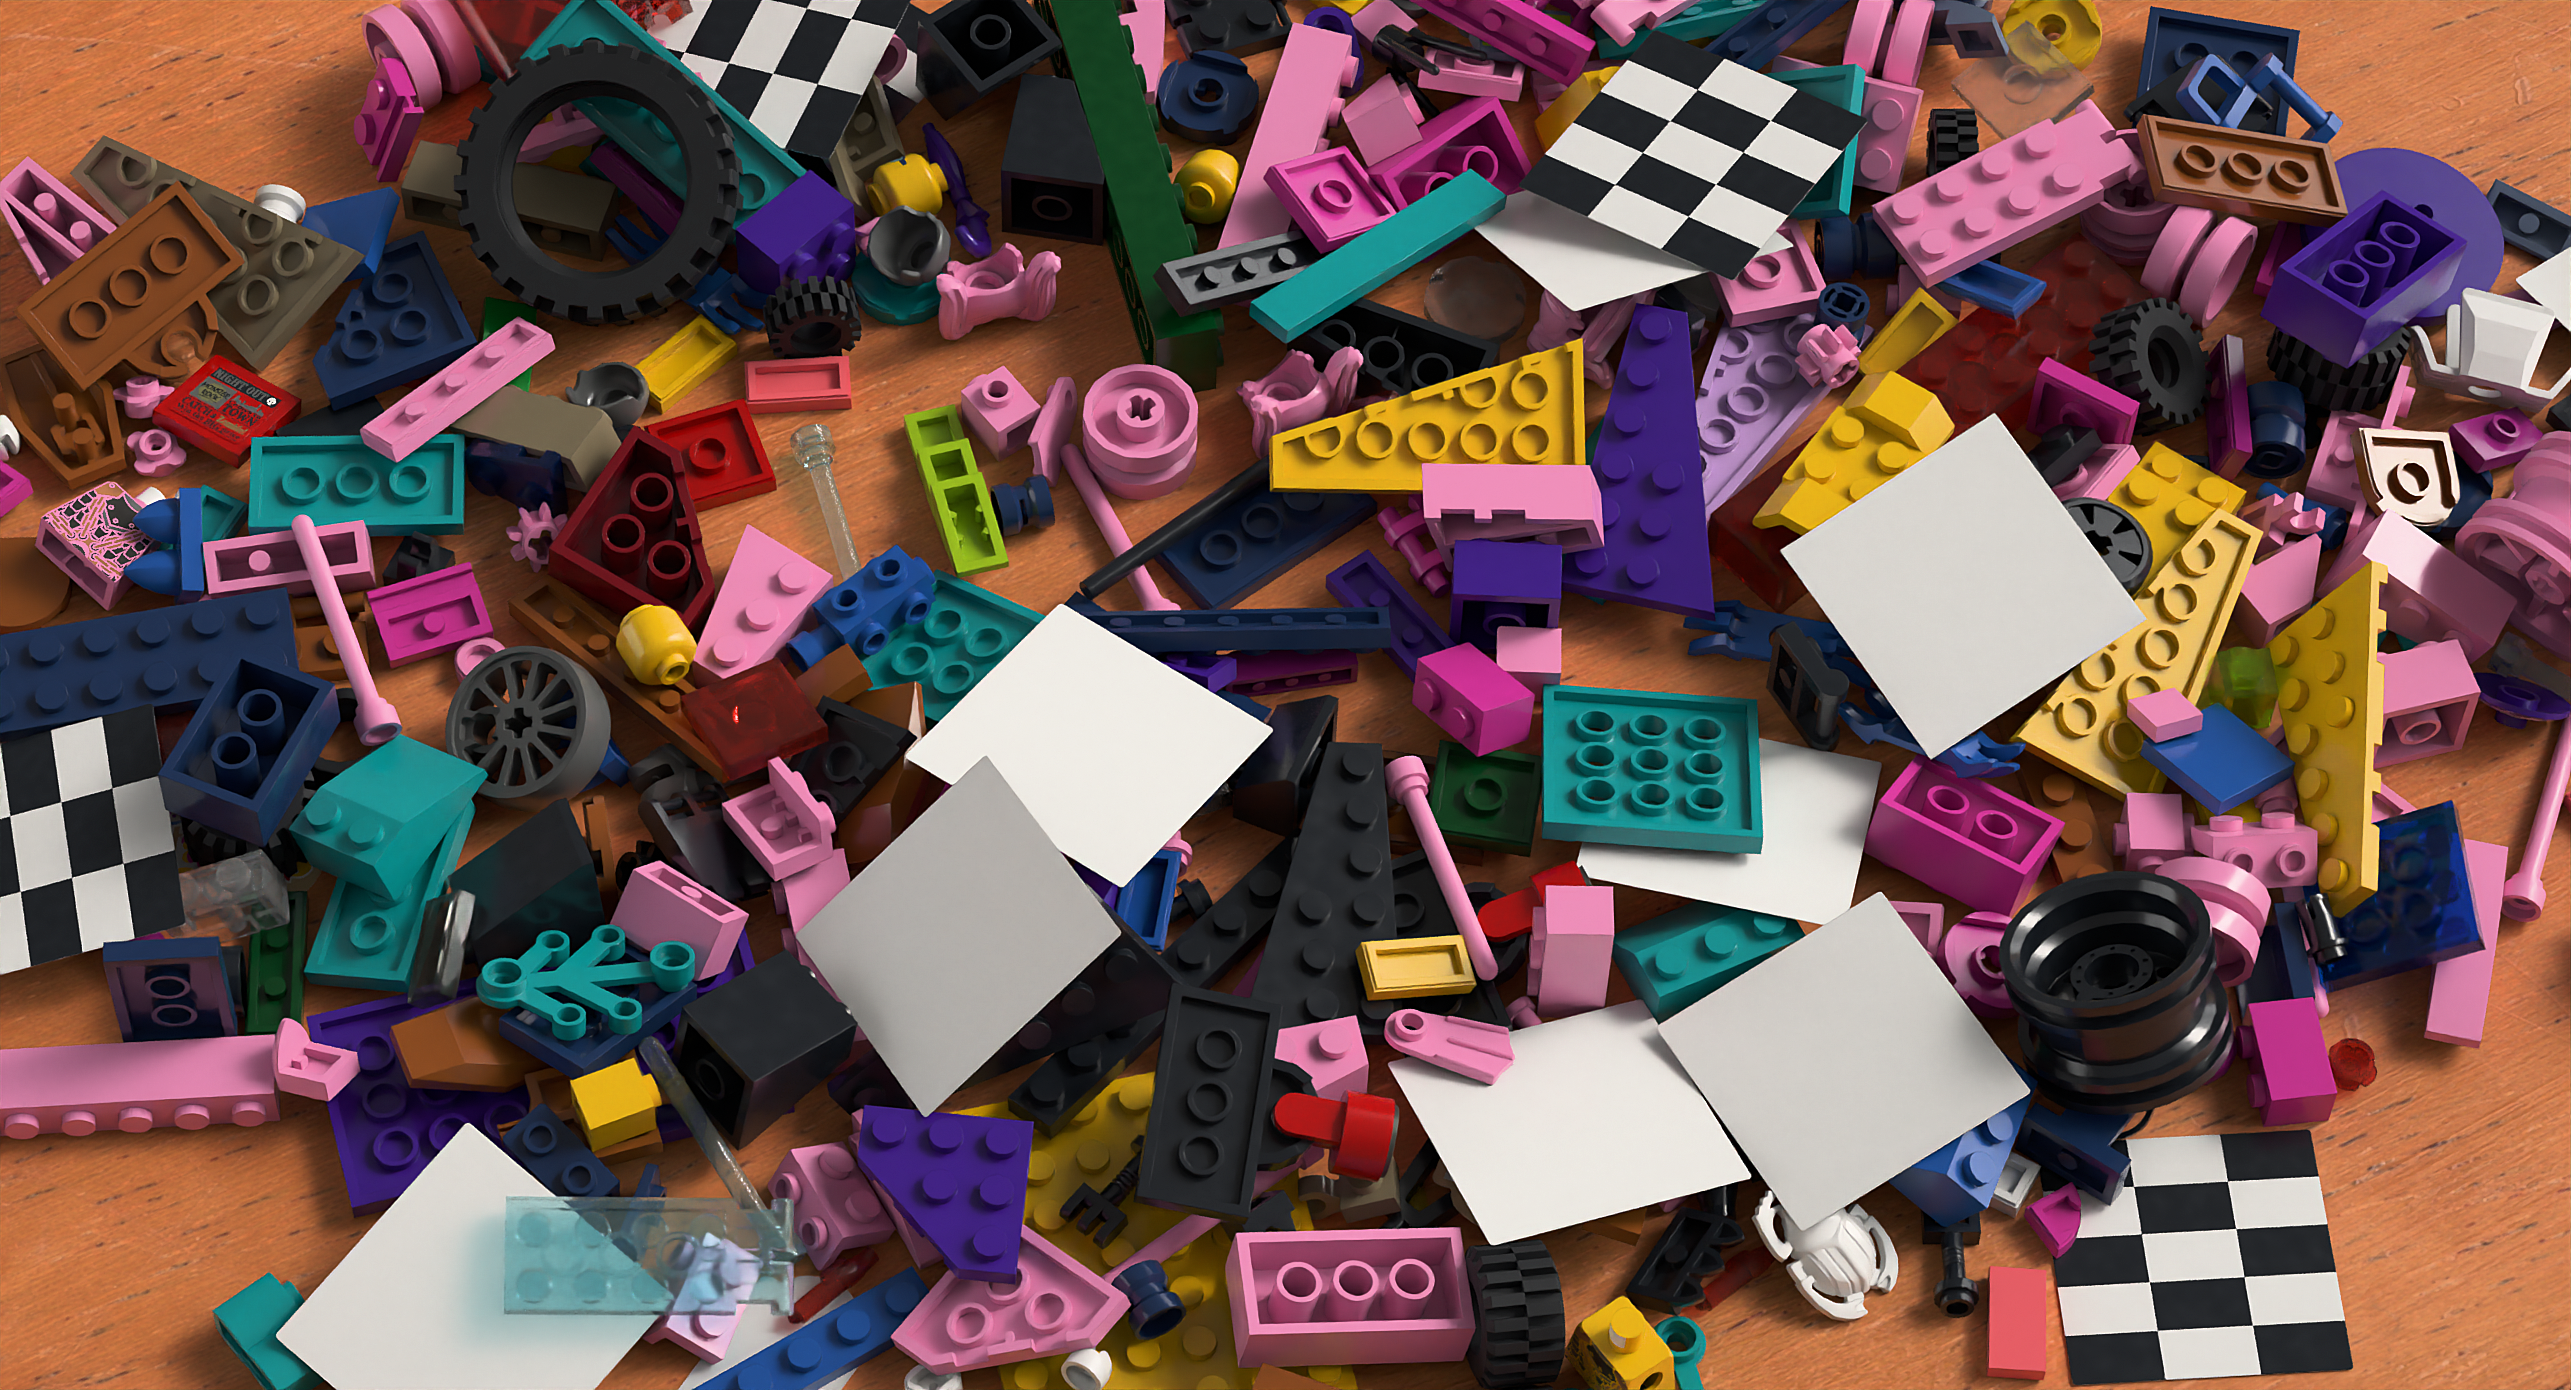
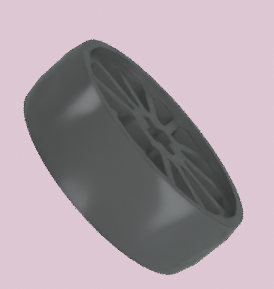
[445,645,611,812]

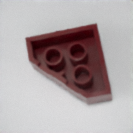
[548,425,715,639]

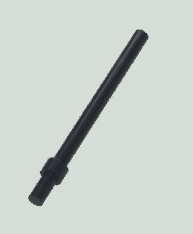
[1079,416,1328,600]

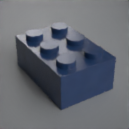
[158,647,341,848]

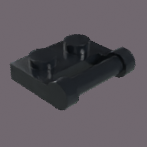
[1766,621,1849,752]

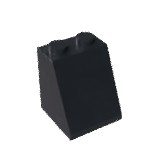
[915,0,1062,121]
[1001,73,1105,246]
[443,798,606,975]
[667,949,858,1151]

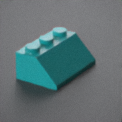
[1611,900,1806,1025]

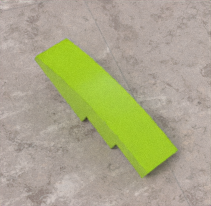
[904,404,1009,578]

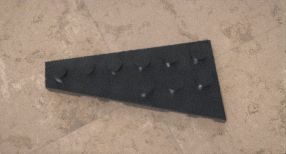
[1250,742,1403,1045]
[827,883,1190,1117]

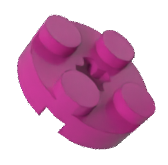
[1936,911,2020,1019]

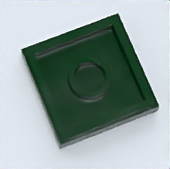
[1428,740,1542,857]

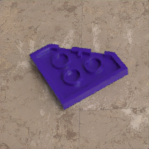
[858,1105,1034,1285]

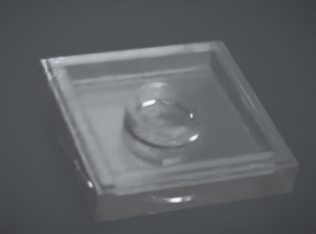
[1951,20,2095,141]

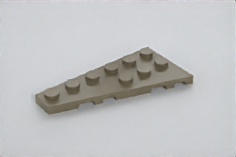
[70,135,365,371]

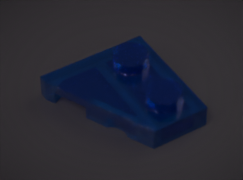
[464,437,569,519]

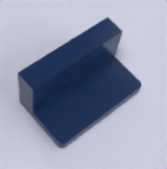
[2234,902,2316,1024]

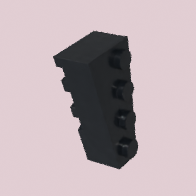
[1287,298,1500,404]

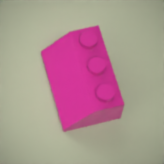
[1362,96,1532,263]
[1863,753,2065,918]

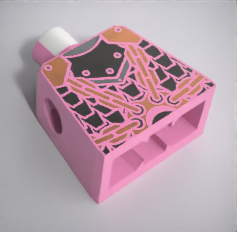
[35,481,166,611]

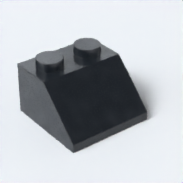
[1228,695,1339,838]

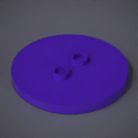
[2300,148,2504,327]

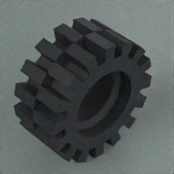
[1926,109,1979,178]
[763,276,862,359]

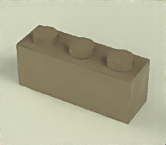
[448,384,621,493]

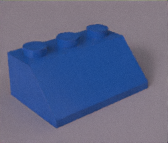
[1888,1051,2038,1227]

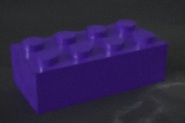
[2260,190,2469,369]

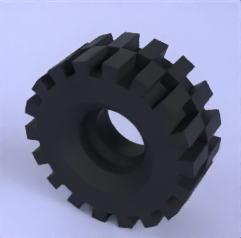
[2088,297,2212,437]

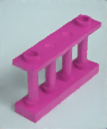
[1409,0,1596,87]

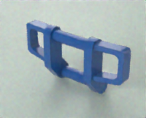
[2176,53,2343,143]

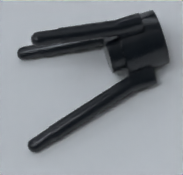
[1371,24,1487,118]

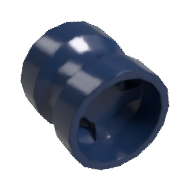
[1812,282,1870,347]
[990,474,1055,538]
[1111,1260,1186,1340]

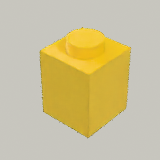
[570,1058,662,1152]

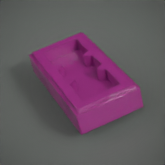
[2447,406,2544,473]

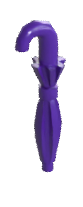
[922,122,992,259]

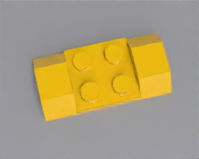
[1753,370,1955,536]

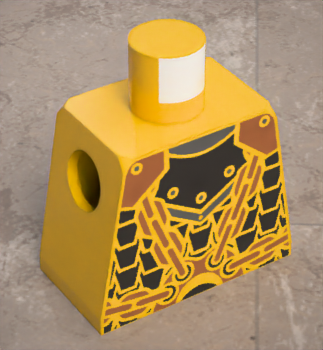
[1564,1296,1675,1390]

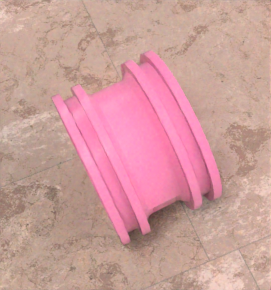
[2454,431,2571,663]

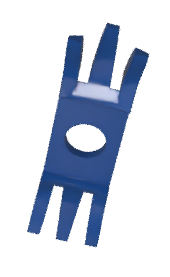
[604,205,769,335]
[1683,600,1872,690]
[1839,686,2026,778]

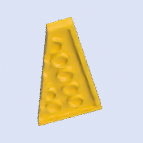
[2009,508,2263,802]

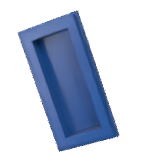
[1934,260,2047,320]
[1115,850,1182,952]

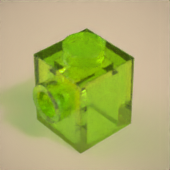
[2207,647,2279,729]

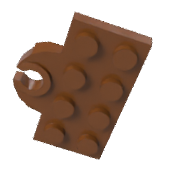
[13,181,245,393]

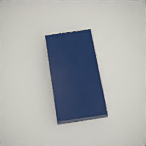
[1154,479,1378,610]

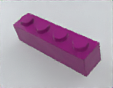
[1223,649,1358,697]

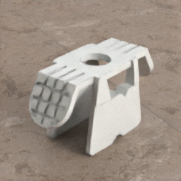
[2407,288,2571,413]

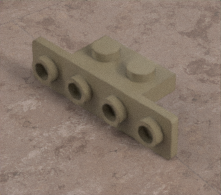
[822,74,906,224]

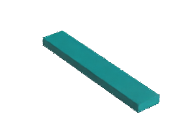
[1249,168,1507,344]

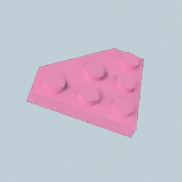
[890,1224,1131,1376]

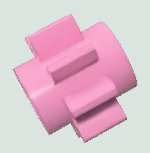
[1795,324,1861,388]
[506,502,568,573]

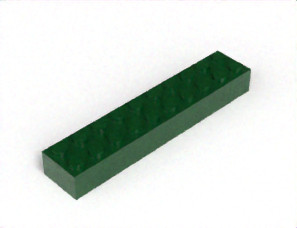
[1032,0,1225,393]

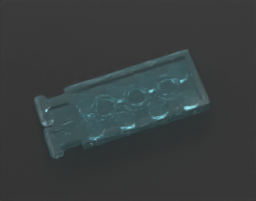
[504,1196,794,1316]

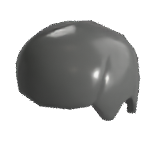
[867,205,951,286]
[565,362,650,428]

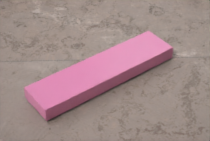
[360,316,556,463]

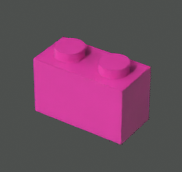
[1412,642,1535,757]
[2235,997,2337,1127]

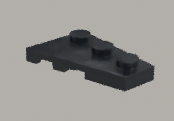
[787,695,918,827]

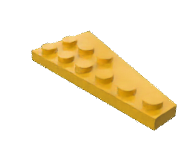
[1269,338,1586,494]
[2265,560,2388,918]

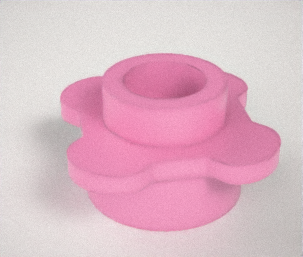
[113,375,175,419]
[127,427,186,477]

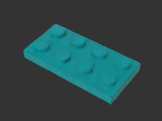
[248,434,466,536]
[304,800,476,993]

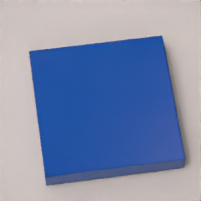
[301,187,400,283]
[2140,702,2295,816]

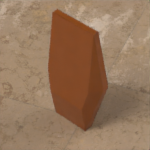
[0,343,127,490]
[838,681,931,871]
[389,995,552,1093]

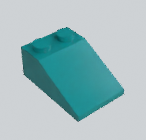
[289,734,488,902]

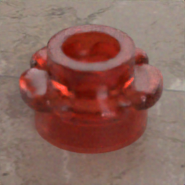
[2328,1038,2377,1091]

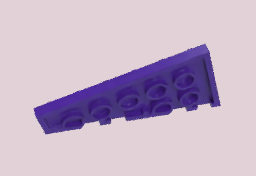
[1561,303,1716,622]

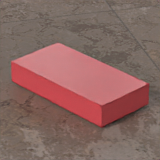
[744,356,852,414]
[1987,1266,2046,1380]

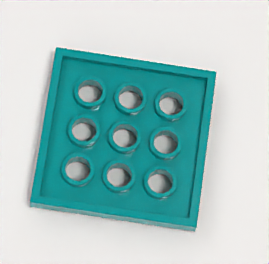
[1541,684,1763,854]

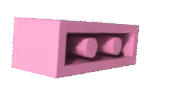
[203,520,376,599]
[1526,885,1614,1018]

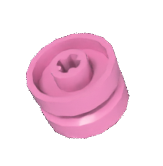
[361,0,481,111]
[1841,0,1935,88]
[2138,205,2258,328]
[1083,364,1198,500]
[2155,857,2271,988]

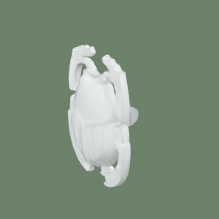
[1752,1191,1898,1321]

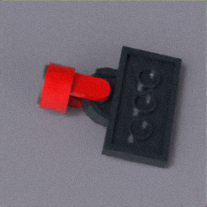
[1391,848,1592,1058]
[1133,983,1399,1225]

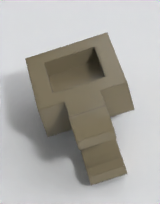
[1298,1155,1401,1223]

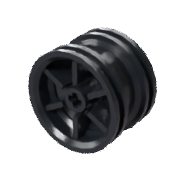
[1999,871,2233,1115]

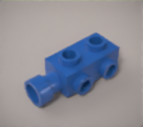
[785,544,936,673]

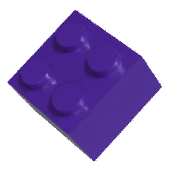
[735,170,856,296]
[1449,538,1562,654]

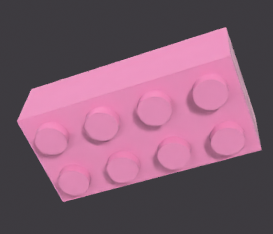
[1225,1227,1476,1368]

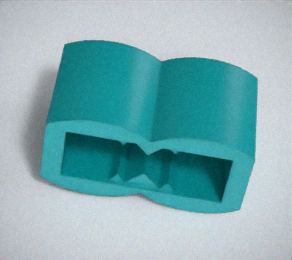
[212,1272,325,1390]

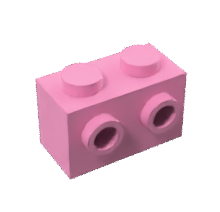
[609,861,749,981]

